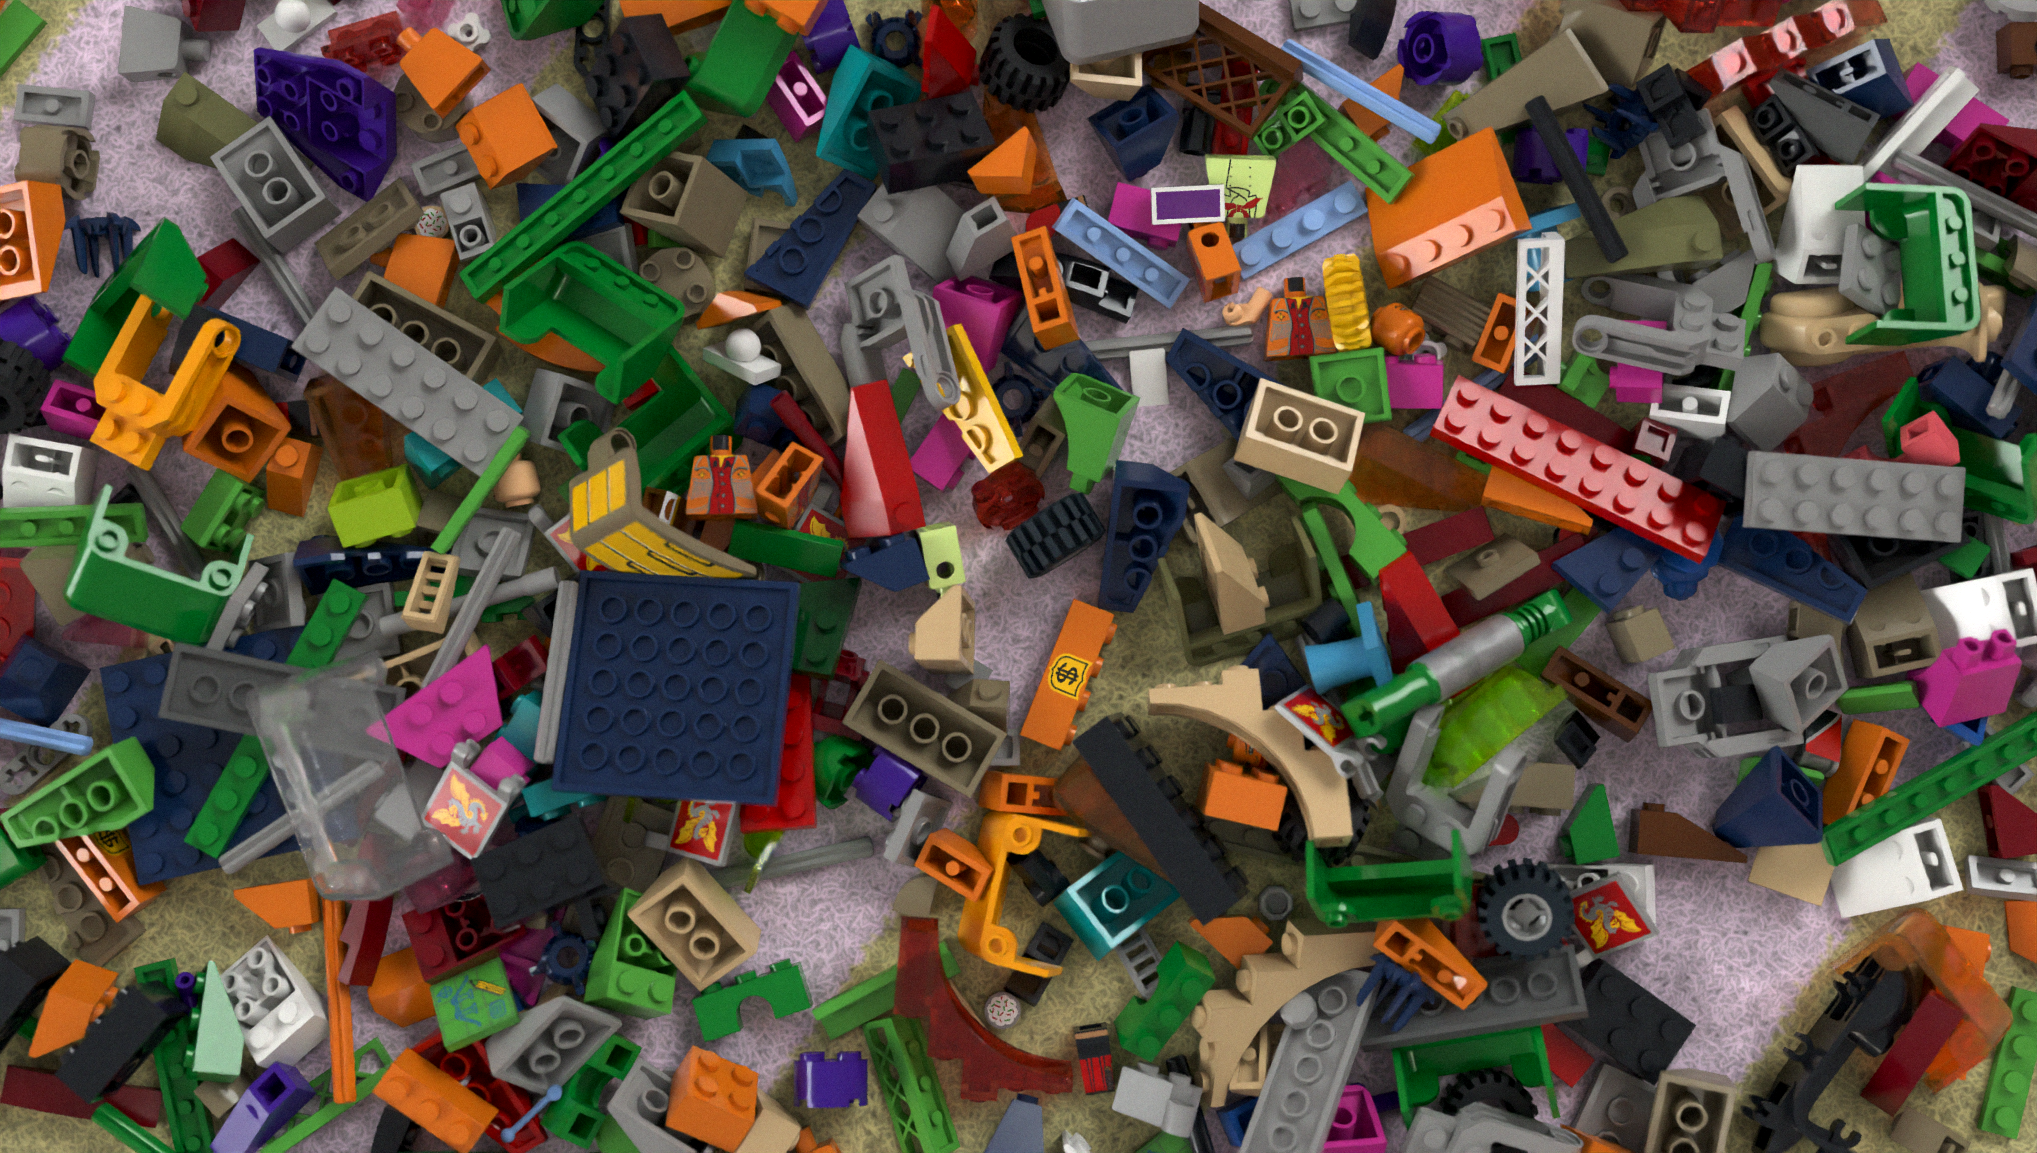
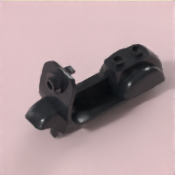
[1741,944,1917,1153]

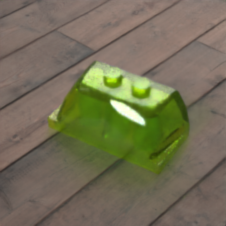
[1427,664,1569,789]

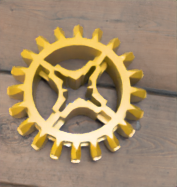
[1322,253,1372,352]

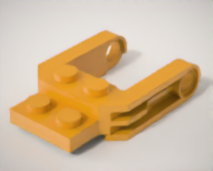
[89,294,241,471]

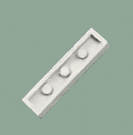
[1857,66,1980,183]
[1514,232,1565,386]

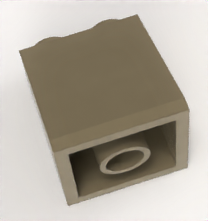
[1550,0,1674,88]
[620,151,748,259]
[19,542,155,627]

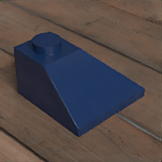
[1087,83,1180,182]
[0,633,91,728]

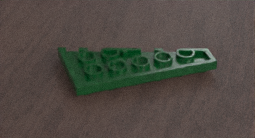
[792,577,862,681]

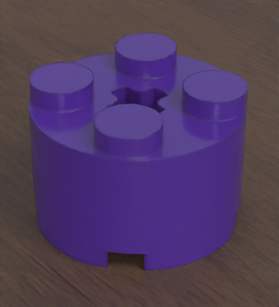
[802,0,861,75]
[1397,11,1483,86]
[1511,124,1589,186]
[0,295,72,373]
[852,745,928,823]
[793,1051,868,1108]

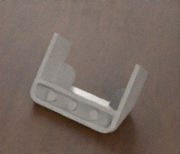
[1042,0,1199,65]

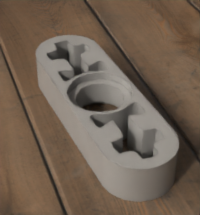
[0,713,93,795]

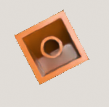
[181,361,291,483]

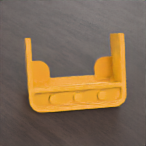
[958,810,1093,978]

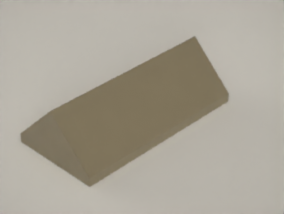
[842,659,1007,798]

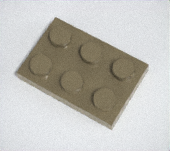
[314,177,425,281]

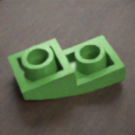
[1253,91,1326,160]

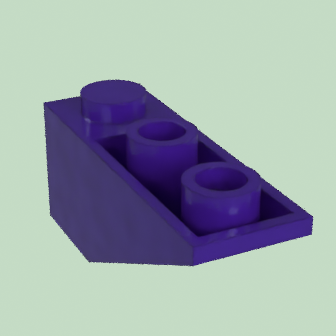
[209,1061,317,1153]

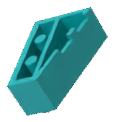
[404,378,523,490]
[493,689,546,809]

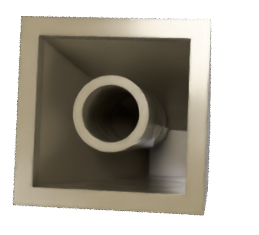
[1441,28,1610,142]

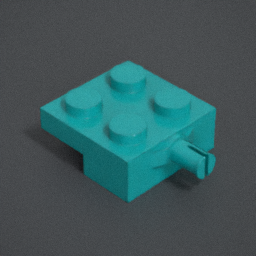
[508,778,607,824]

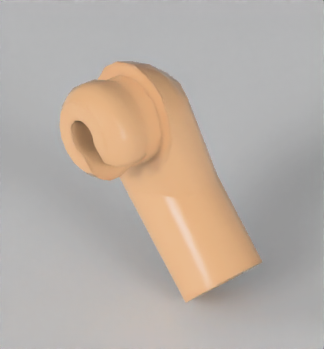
[1222,287,1273,327]

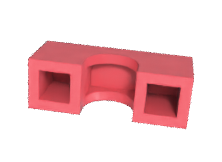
[1840,411,1960,467]

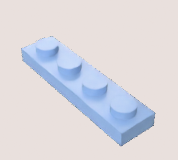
[1232,180,1368,282]
[1052,197,1191,309]

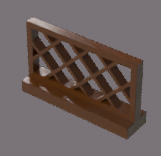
[1142,1,1304,140]

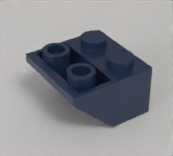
[1806,38,1914,122]
[839,533,930,592]

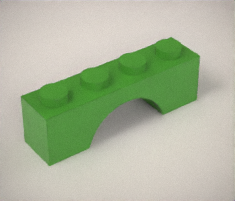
[1275,474,1408,587]

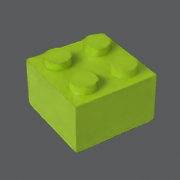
[327,463,423,548]

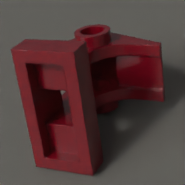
[812,649,870,741]

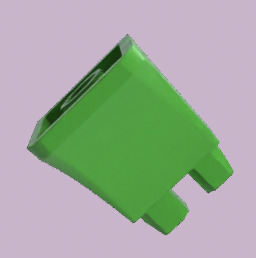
[1053,373,1140,495]

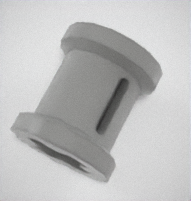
[1792,736,1841,778]

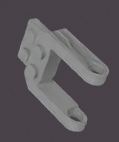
[1632,108,1776,284]
[839,255,961,411]
[1572,274,1746,376]
[1647,635,1804,758]
[1385,704,1528,861]
[1399,1102,1584,1153]

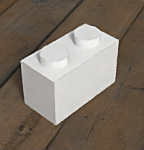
[1649,383,1731,440]

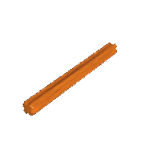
[321,882,357,1104]

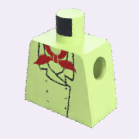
[1205,154,1276,238]

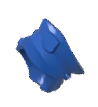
[1650,529,1725,601]

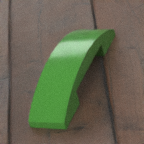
[1514,585,1602,679]

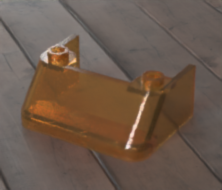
[1828,907,2013,1094]

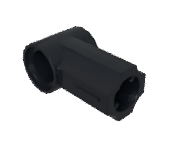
[1179,82,1222,157]
[1301,598,1352,645]
[1006,848,1071,907]

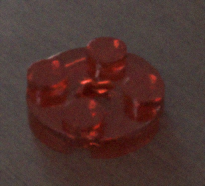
[971,461,1045,531]

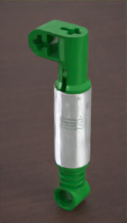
[1339,587,1574,740]

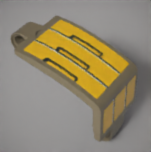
[569,428,765,580]

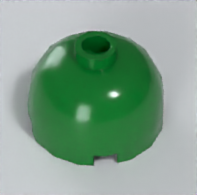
[814,735,874,809]

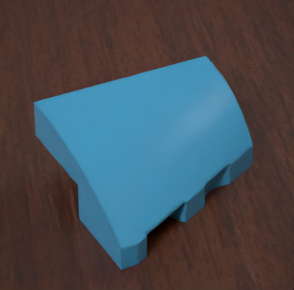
[706,138,798,206]

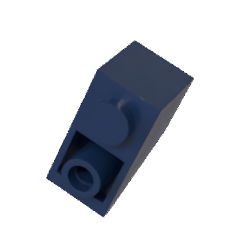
[733,383,806,452]

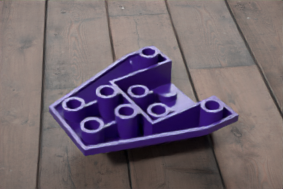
[253,47,397,202]

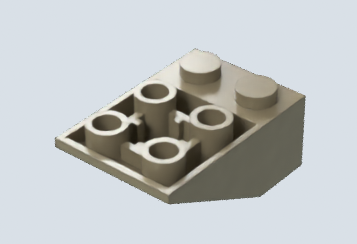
[1170,437,1283,546]
[1843,570,1942,679]
[1447,761,1576,816]

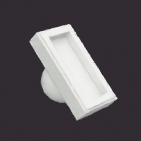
[257,0,339,52]
[703,328,781,385]

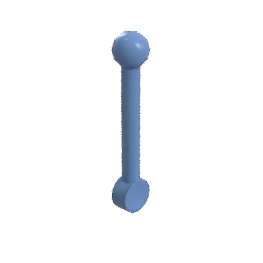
[500,1084,563,1143]

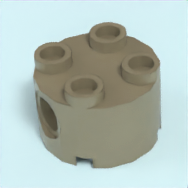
[394,73,474,143]
[14,124,100,200]
[639,247,716,325]

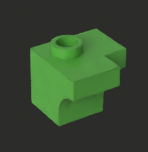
[1553,349,1610,410]

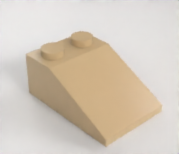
[1194,513,1270,635]

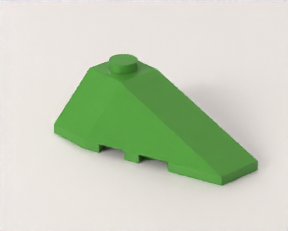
[0,736,155,848]

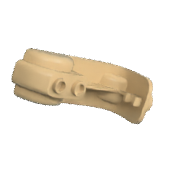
[1760,279,2007,367]

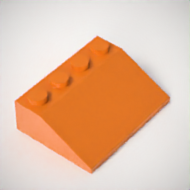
[1365,126,1533,289]
[0,180,66,302]

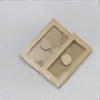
[1229,1020,1286,1097]

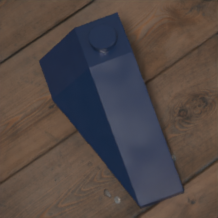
[1165,328,1293,442]
[1097,460,1190,613]
[293,535,451,596]

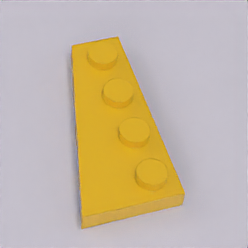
[902,324,1024,473]

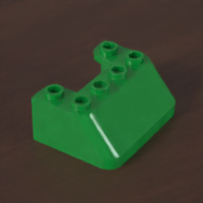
[499,241,685,405]
[557,344,743,504]

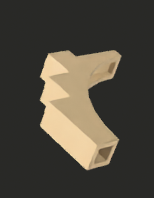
[1147,665,1353,848]
[1190,918,1380,1108]

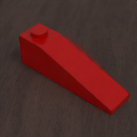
[921,5,981,101]
[839,379,926,538]
[1378,551,1485,699]
[410,1027,548,1153]

